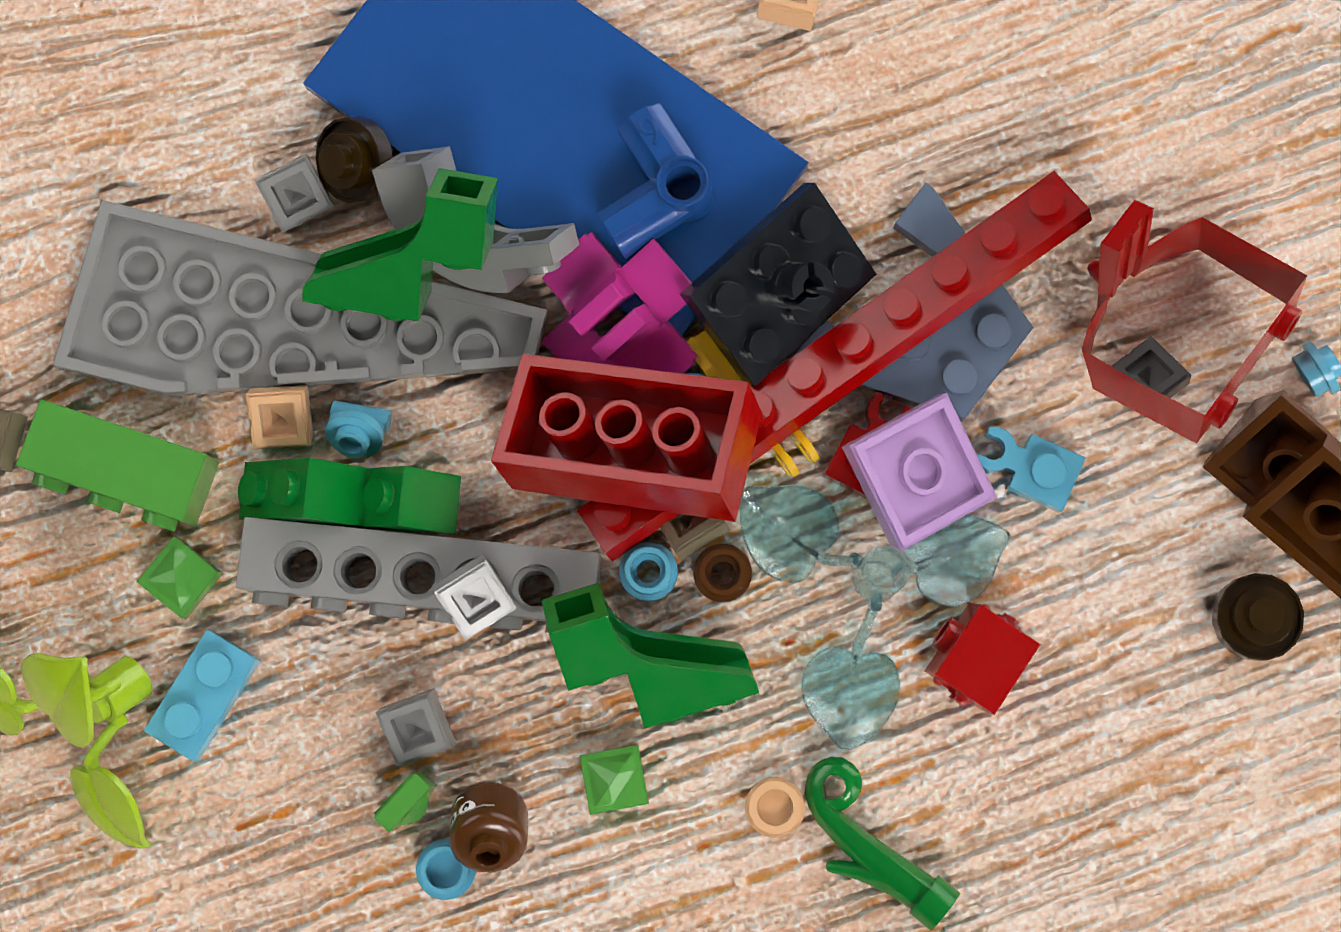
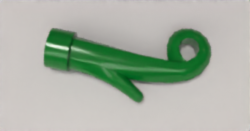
[805,756,960,931]

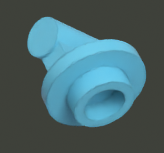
[325,400,392,458]

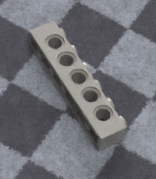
[236,517,602,633]

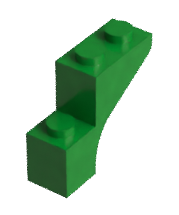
[302,168,498,322]
[238,458,461,535]
[541,582,759,729]

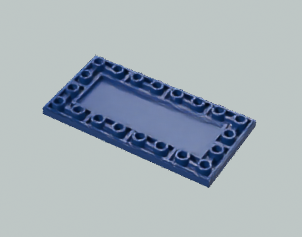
[303,0,809,337]

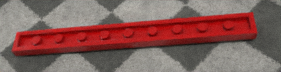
[577,170,1092,562]

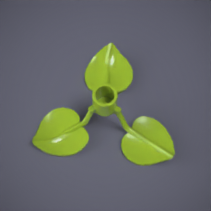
[0,653,153,849]

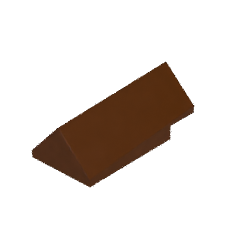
[1203,390,1341,599]

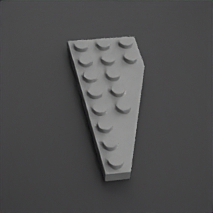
[53,200,548,397]

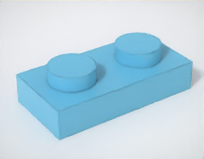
[144,629,261,762]

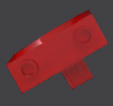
[1082,200,1308,444]

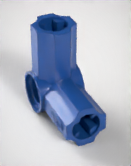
[597,103,714,259]

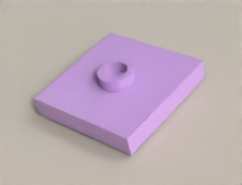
[842,393,997,552]

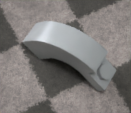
[372,146,579,293]

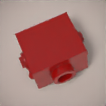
[924,603,1041,715]

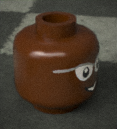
[449,782,528,873]

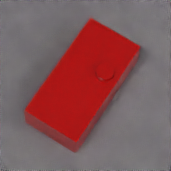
[491,354,762,522]

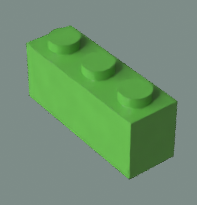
[15,399,220,532]

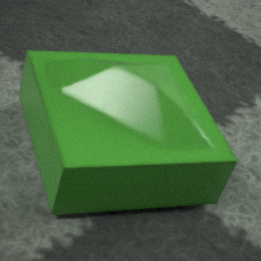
[137,536,223,619]
[580,745,649,815]
[374,772,438,832]

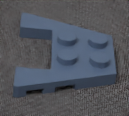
[795,183,1033,422]

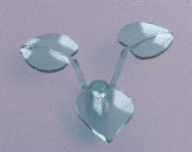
[740,485,1010,751]

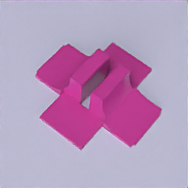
[542,232,699,374]

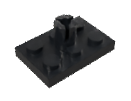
[679,183,877,386]

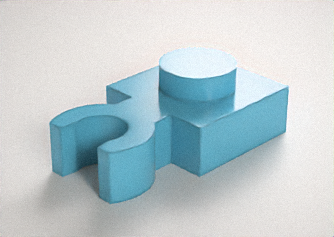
[977,427,1086,513]

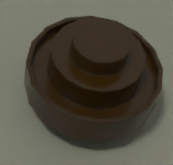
[315,116,393,203]
[1212,573,1304,661]

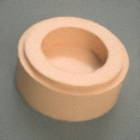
[745,777,805,838]

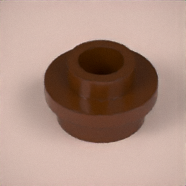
[693,544,752,603]

